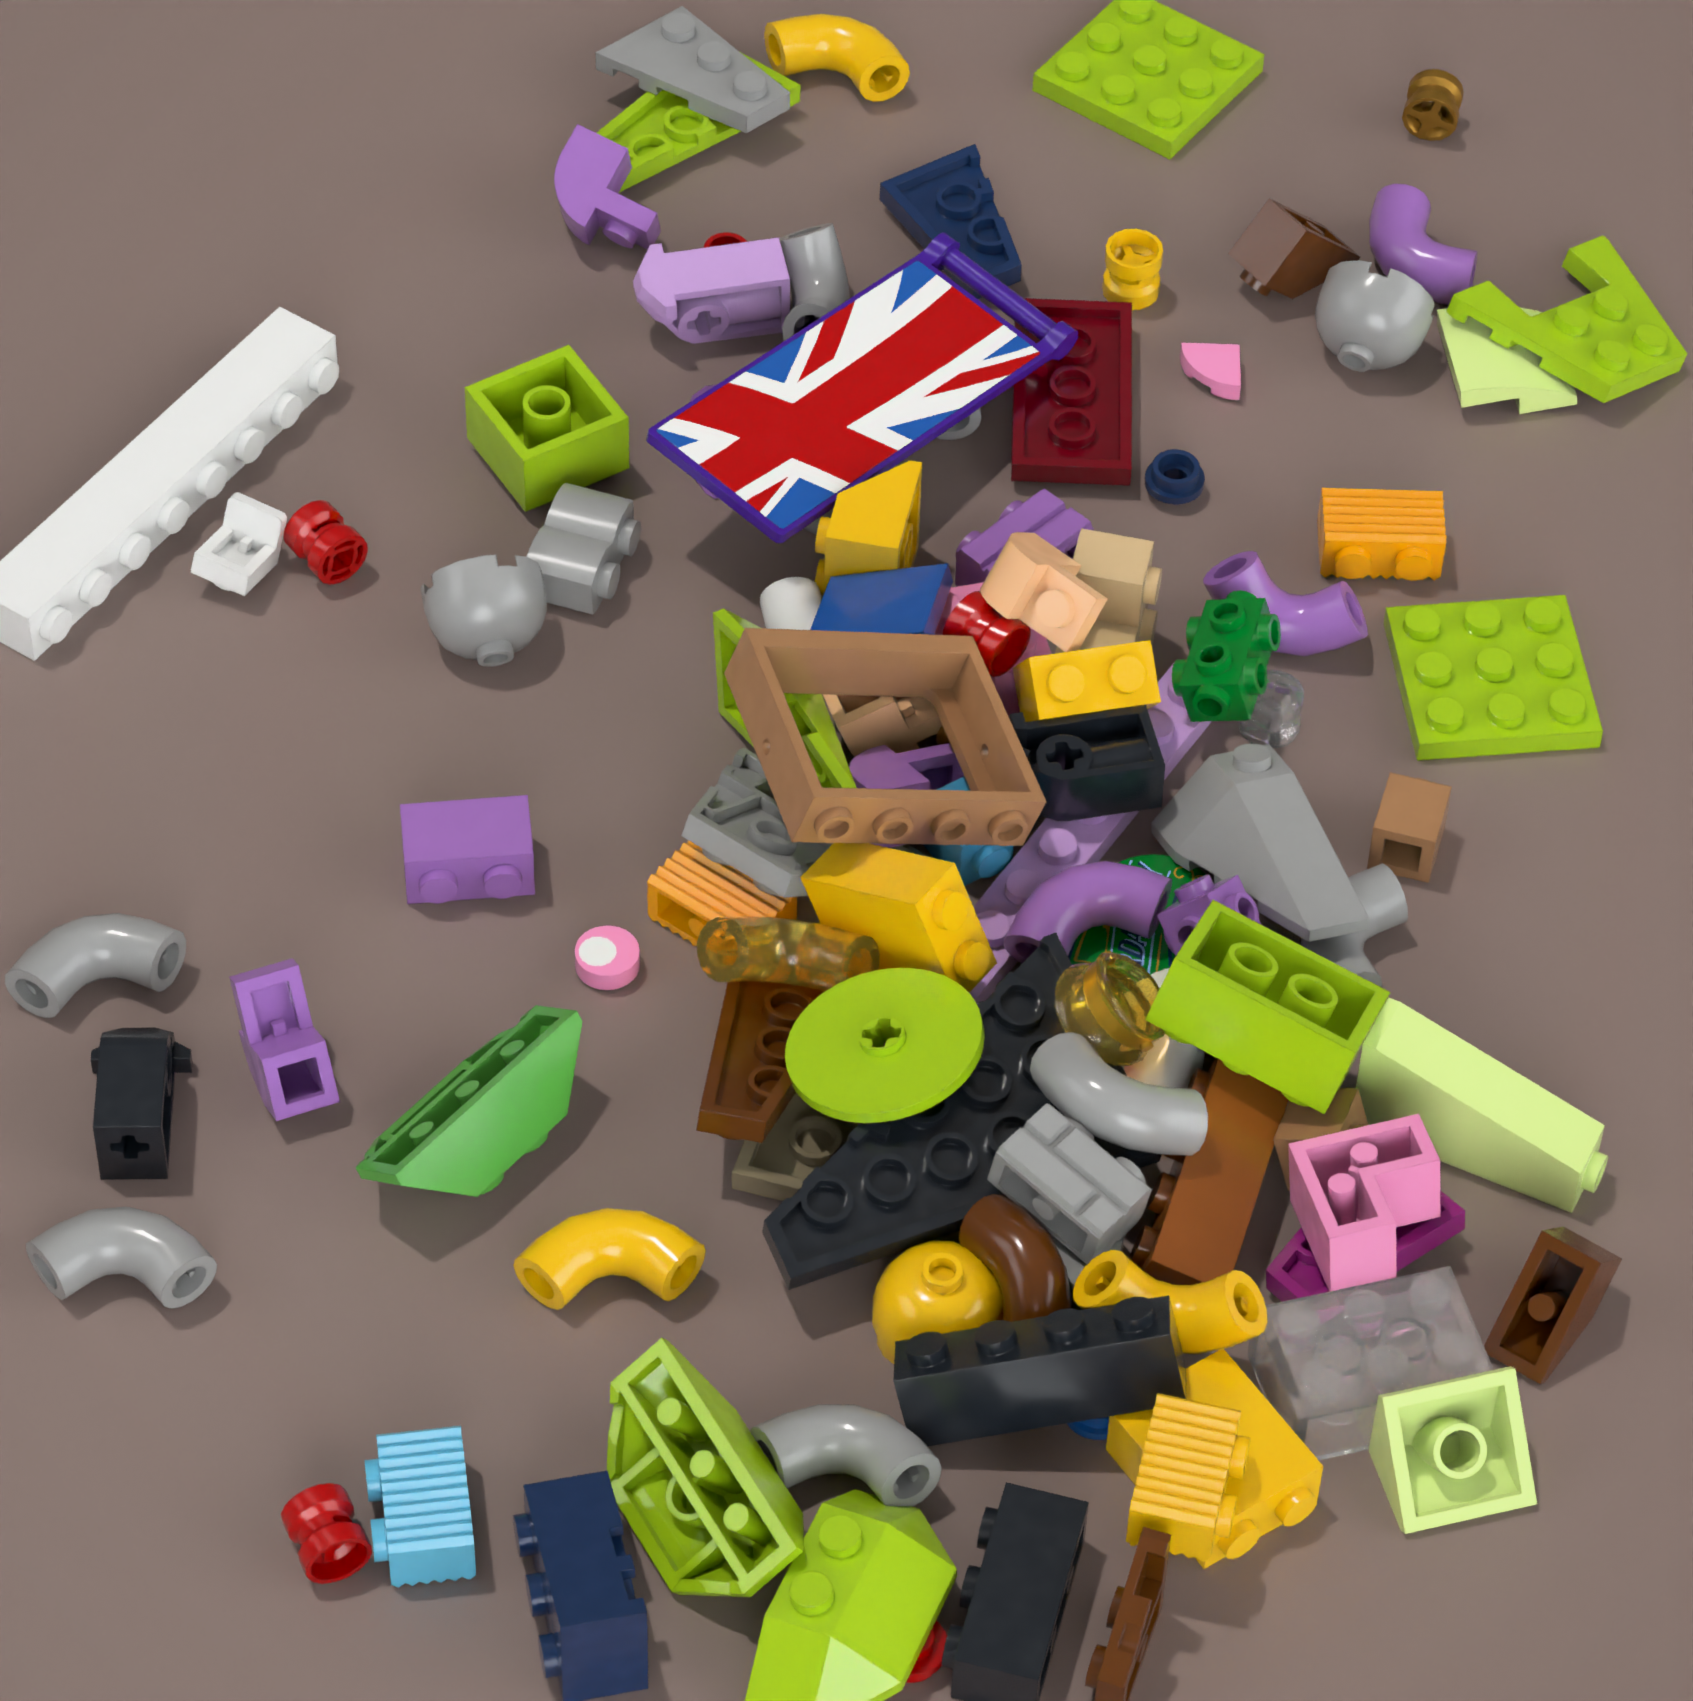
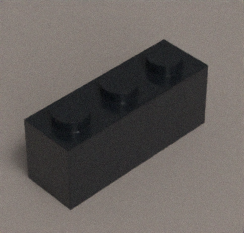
[942,1482,1089,1701]

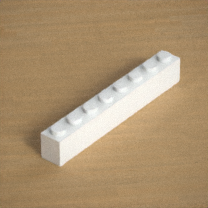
[0,307,339,661]

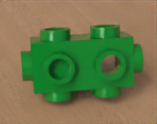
[1172,590,1281,722]

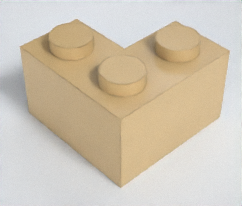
[1055,528,1162,653]

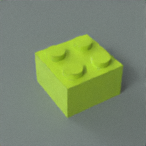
[464,345,630,512]

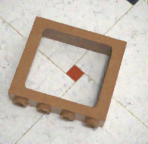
[724,628,1046,846]

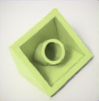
[1368,1366,1537,1534]

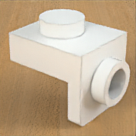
[191,492,287,596]

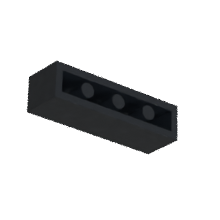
[893,1295,1187,1447]

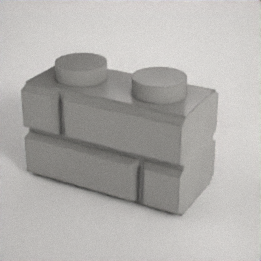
[987,1103,1152,1264]

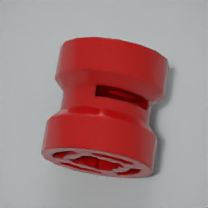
[284,500,368,585]
[942,591,1031,677]
[281,1483,372,1584]

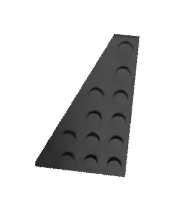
[762,933,1162,1290]

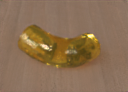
[697,916,880,991]

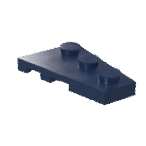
[879,144,1022,299]

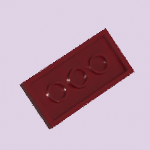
[1011,298,1132,486]

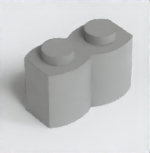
[526,483,641,615]

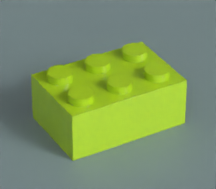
[1145,900,1390,1115]

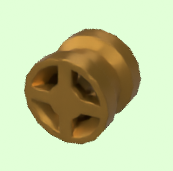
[1402,69,1464,141]

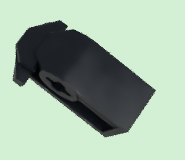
[1009,705,1165,821]
[91,1027,193,1180]

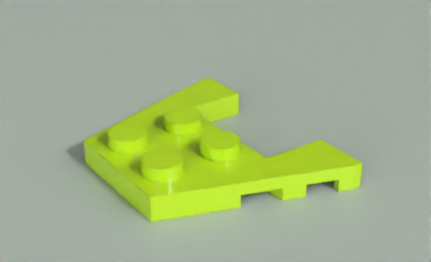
[1446,235,1688,403]

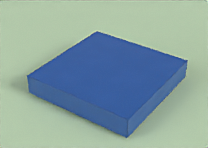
[810,563,953,635]

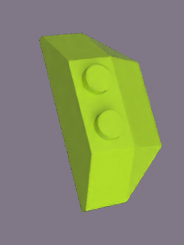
[606,1337,804,1597]
[745,1489,957,1701]

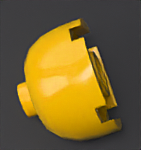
[872,1241,1004,1364]

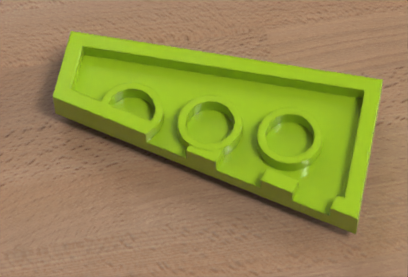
[597,52,801,193]

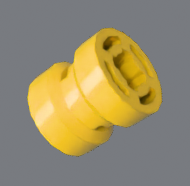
[1102,229,1163,310]

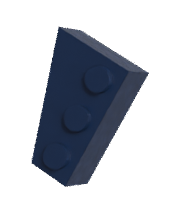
[513,1470,648,1701]

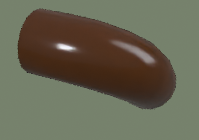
[959,1194,1073,1322]

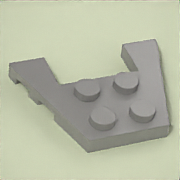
[681,748,928,898]

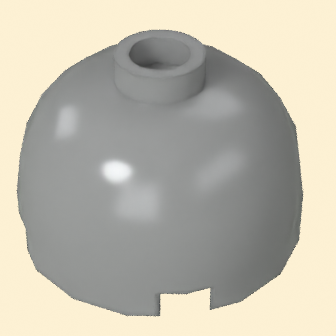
[1315,260,1435,372]
[420,555,547,667]

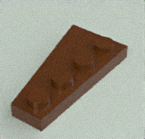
[696,955,852,1143]

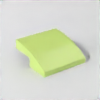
[1437,307,1577,414]

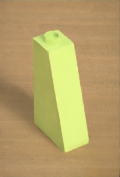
[1356,997,1608,1213]

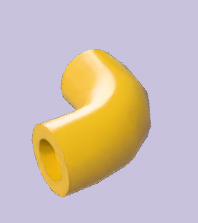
[764,14,910,102]
[513,1208,706,1310]
[1073,1250,1267,1354]

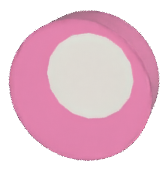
[575,926,640,990]

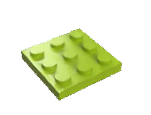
[1032,0,1265,160]
[1383,595,1603,761]

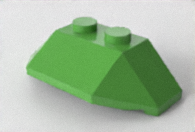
[356,1005,583,1197]

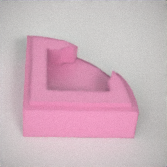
[1180,343,1241,400]

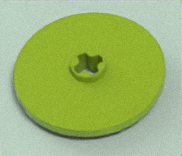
[785,968,985,1123]

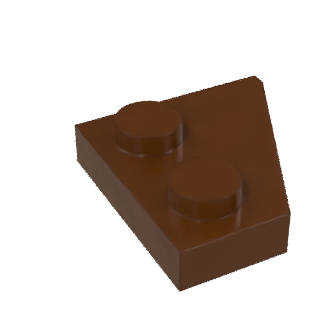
[1085,1527,1171,1701]

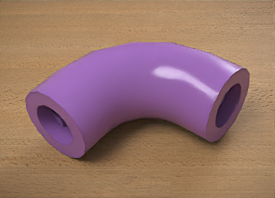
[1369,184,1478,305]
[1203,551,1368,656]
[1003,861,1172,964]

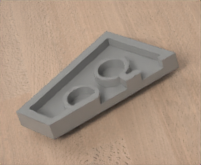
[596,6,790,133]

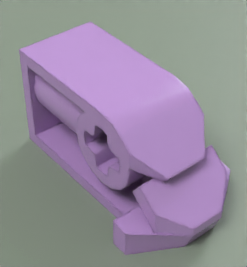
[633,237,790,344]

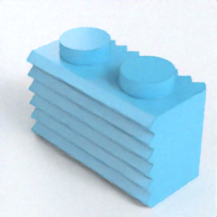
[364,1425,476,1588]

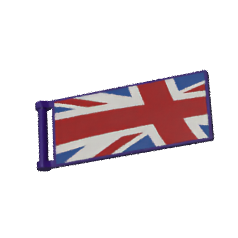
[646,232,1078,544]

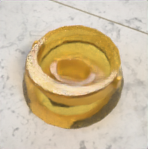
[1055,951,1165,1066]

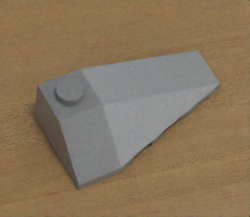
[1151,744,1370,942]

